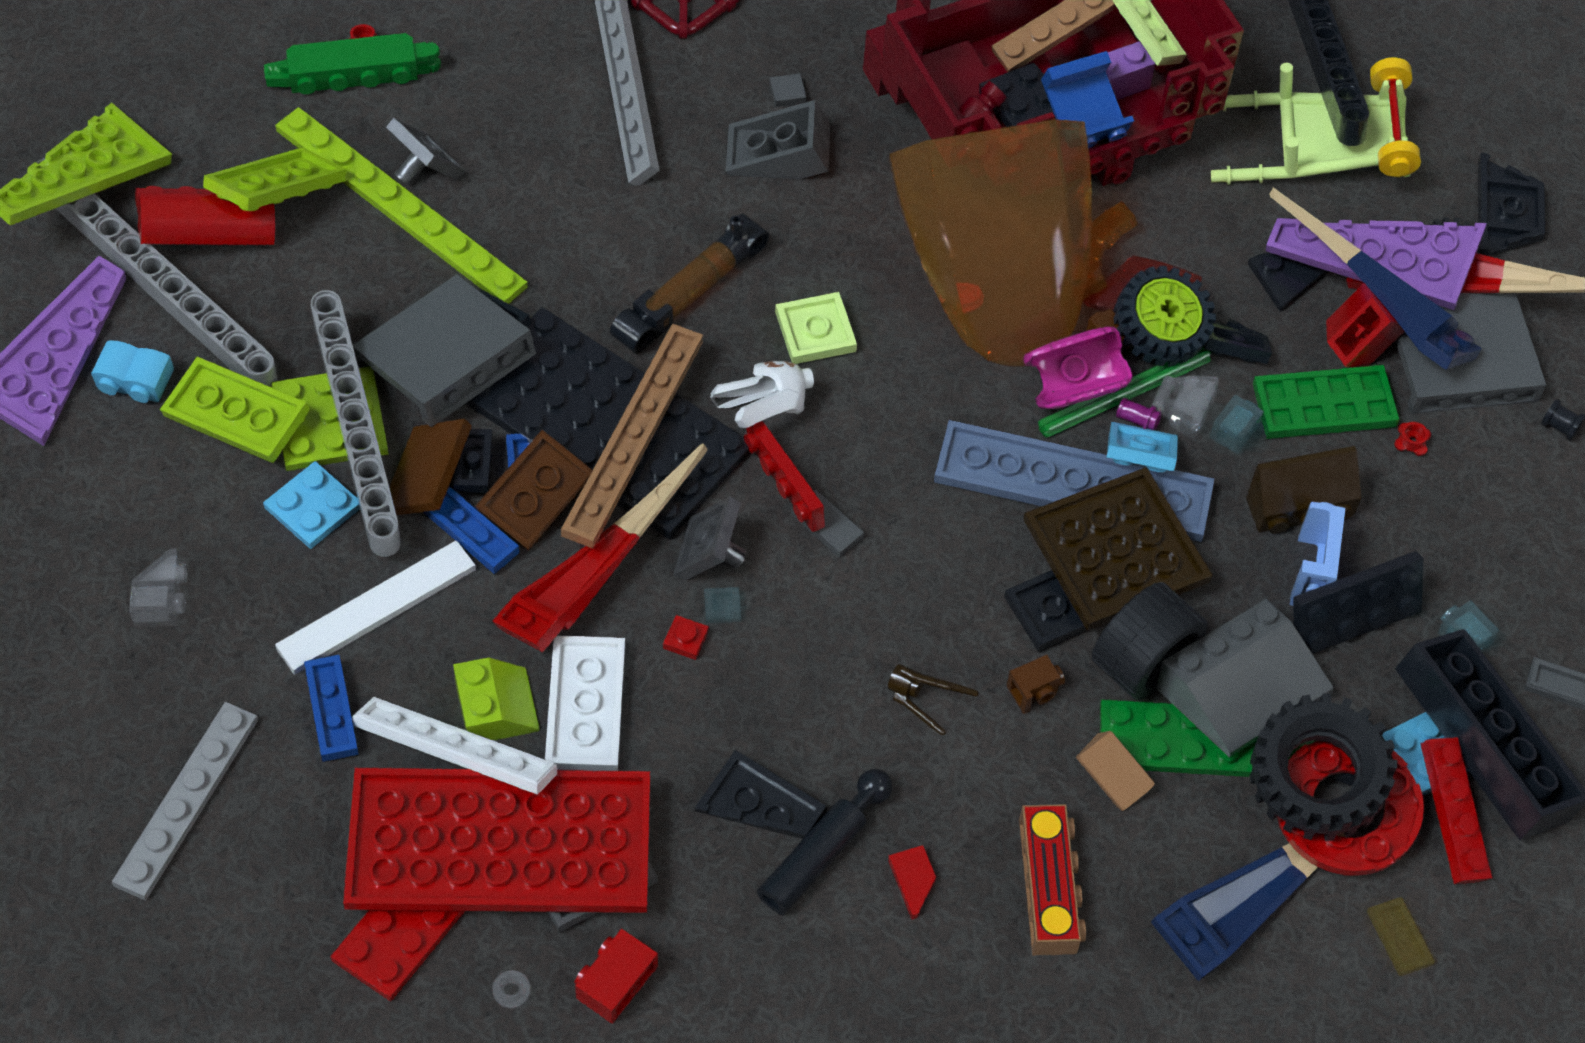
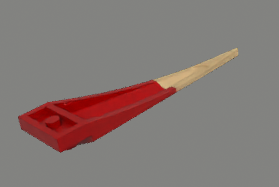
[1346,253,1585,293]
[492,444,708,653]

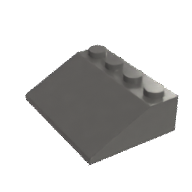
[1156,599,1334,757]

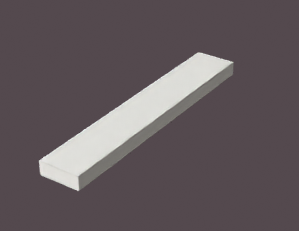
[275,540,476,675]
[353,697,557,795]

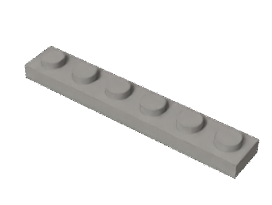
[112,702,258,901]

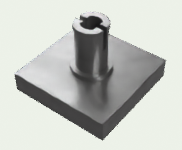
[386,117,466,186]
[673,496,746,580]

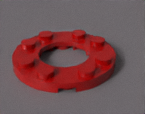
[1277,741,1424,876]

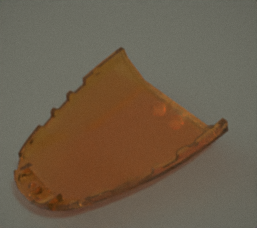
[889,119,1092,367]

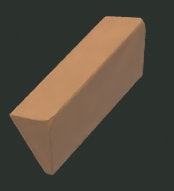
[1076,731,1155,811]

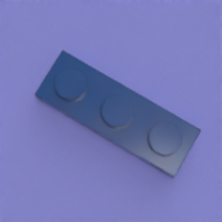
[423,486,519,574]
[304,654,359,762]

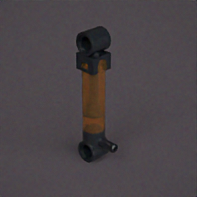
[610,213,770,354]

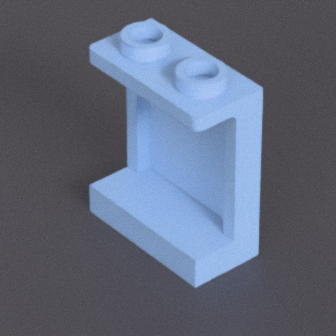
[1289,502,1345,606]

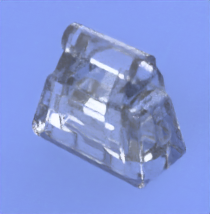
[1150,376,1219,441]

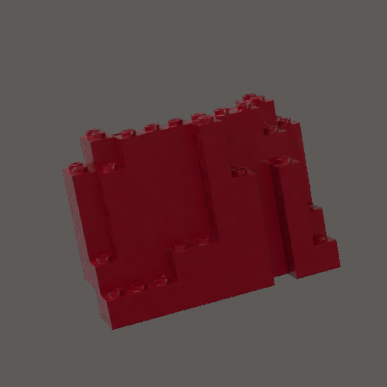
[863,0,1244,197]

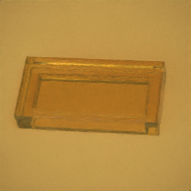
[1367,897,1435,977]

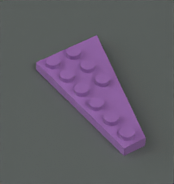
[1266,218,1487,310]
[0,256,126,446]

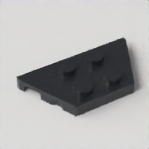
[1478,153,1545,256]

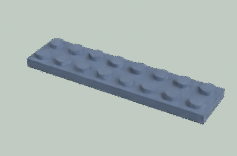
[934,420,1214,542]

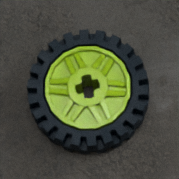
[1113,266,1216,366]

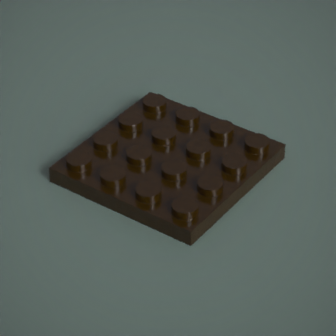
[1023,467,1213,631]

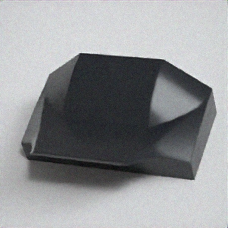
[449,429,493,493]

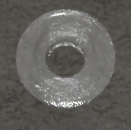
[492,970,531,1008]

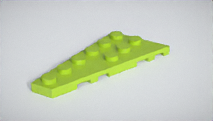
[0,102,172,226]

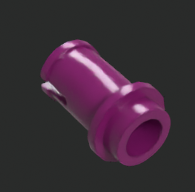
[1116,397,1162,430]

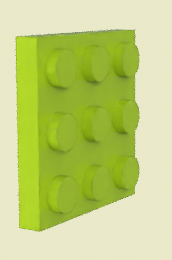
[272,366,389,471]

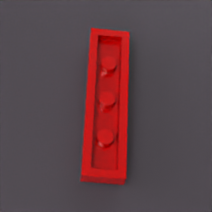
[744,421,825,532]
[1420,737,1492,884]

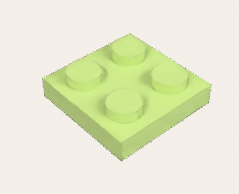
[775,292,857,364]

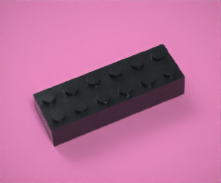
[1395,629,1585,840]

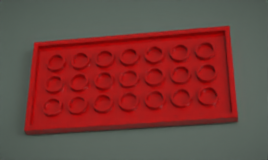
[343,768,650,913]

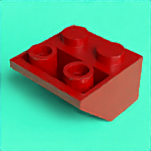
[1326,283,1404,368]

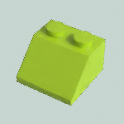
[453,657,540,740]

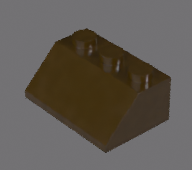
[1246,446,1361,534]

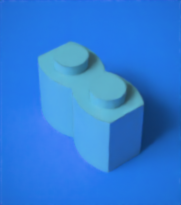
[91,340,174,403]

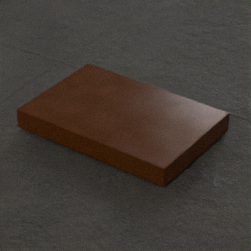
[389,419,472,515]
[475,430,593,552]

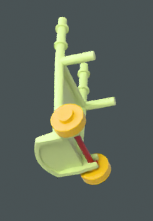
[1211,57,1421,185]

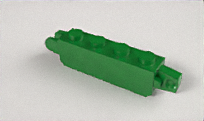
[264,33,441,94]

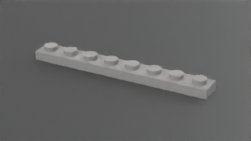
[595,0,660,186]

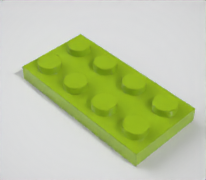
[203,148,347,211]
[160,356,310,463]

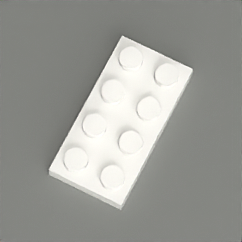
[545,636,625,771]

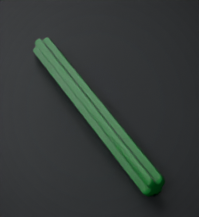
[1038,346,1211,438]

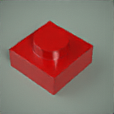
[663,615,709,660]

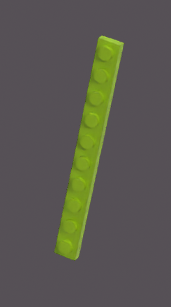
[275,107,528,304]

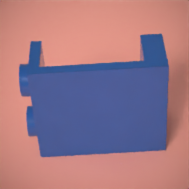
[1041,51,1134,150]

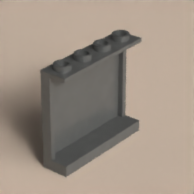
[353,274,536,427]
[1395,293,1546,414]

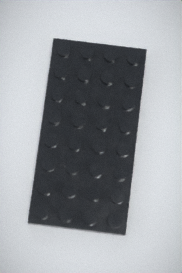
[465,307,750,540]

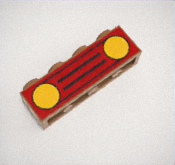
[1019,804,1086,955]

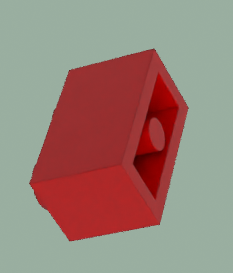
[574,928,658,1024]

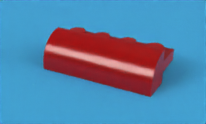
[135,186,275,245]

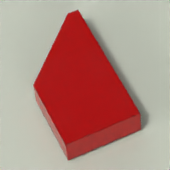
[888,845,936,920]

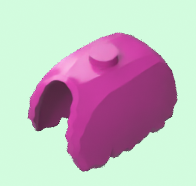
[1023,327,1132,409]

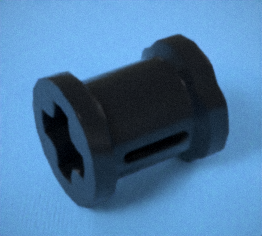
[1541,399,1585,441]

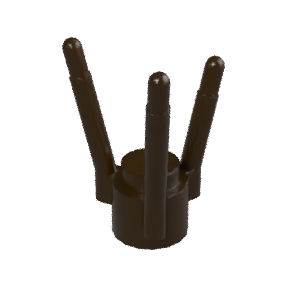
[888,664,979,735]

